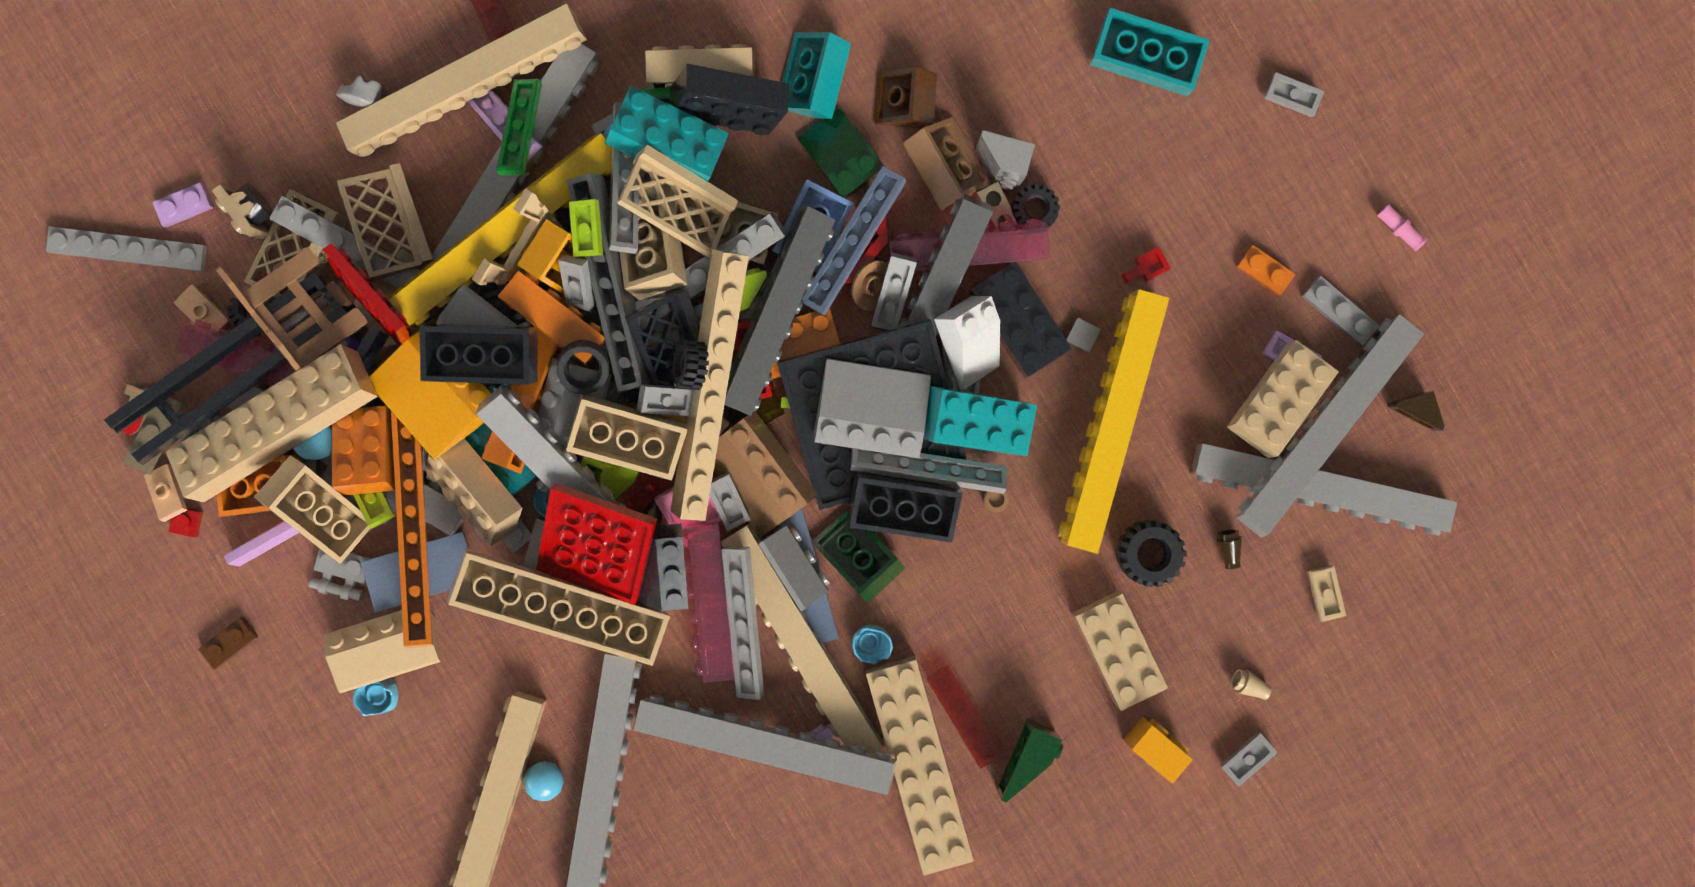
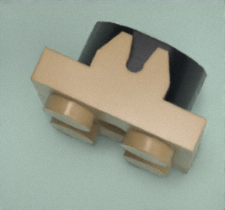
[212,184,273,240]

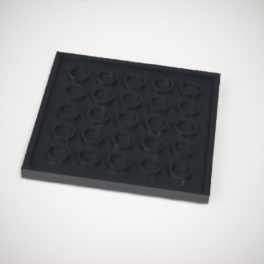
[777,319,967,510]

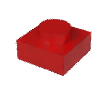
[168,508,203,538]

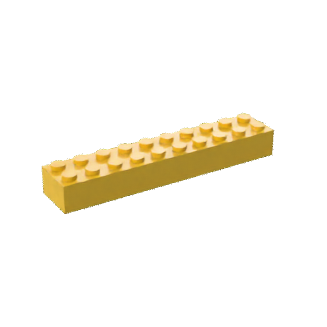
[387,133,612,326]
[1058,289,1169,554]

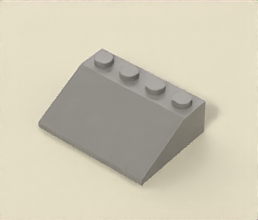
[813,358,931,458]

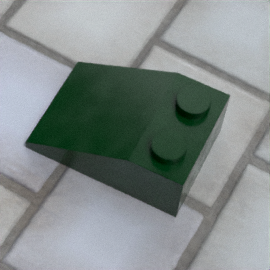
[798,108,885,199]
[811,507,905,603]
[997,719,1063,803]

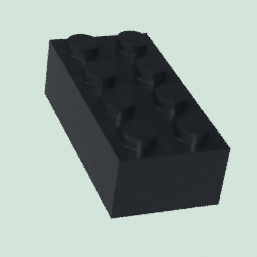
[670,63,788,135]
[969,261,1072,379]
[420,324,538,385]
[847,471,963,543]

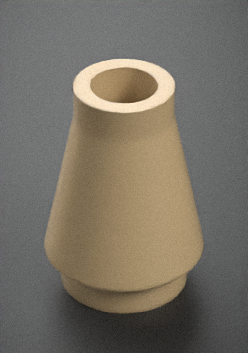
[1231,669,1272,700]

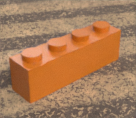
[498,271,606,366]

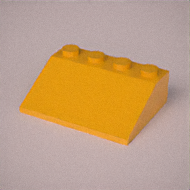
[369,331,491,460]

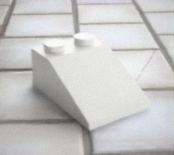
[934,296,1000,390]

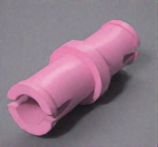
[1377,204,1427,251]

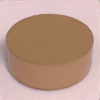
[983,491,1009,512]

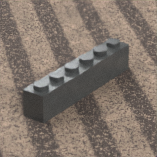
[898,194,993,337]

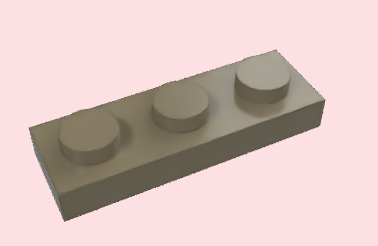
[123,397,186,475]

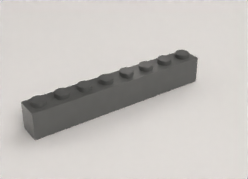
[566,173,651,392]
[724,206,835,416]

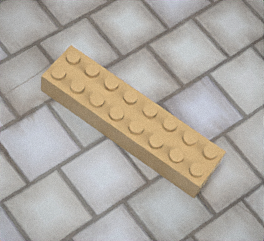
[166,344,378,502]
[447,548,670,666]
[866,656,974,876]

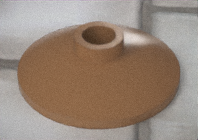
[852,260,888,311]

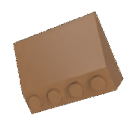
[713,411,818,537]

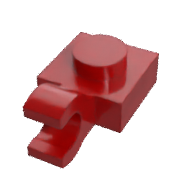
[1121,246,1171,285]

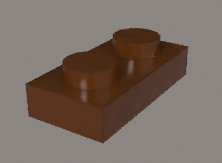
[198,617,258,670]

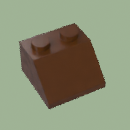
[874,67,937,128]

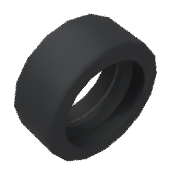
[557,340,609,395]

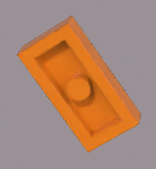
[1236,245,1295,296]

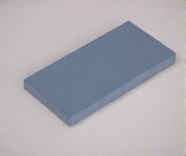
[360,532,469,612]

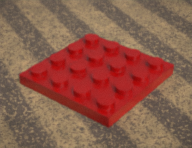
[322,243,412,347]
[536,483,657,605]

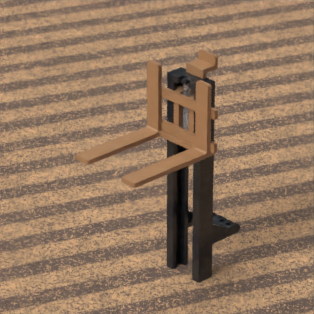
[104,248,368,465]

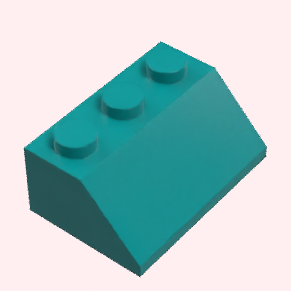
[782,32,851,119]

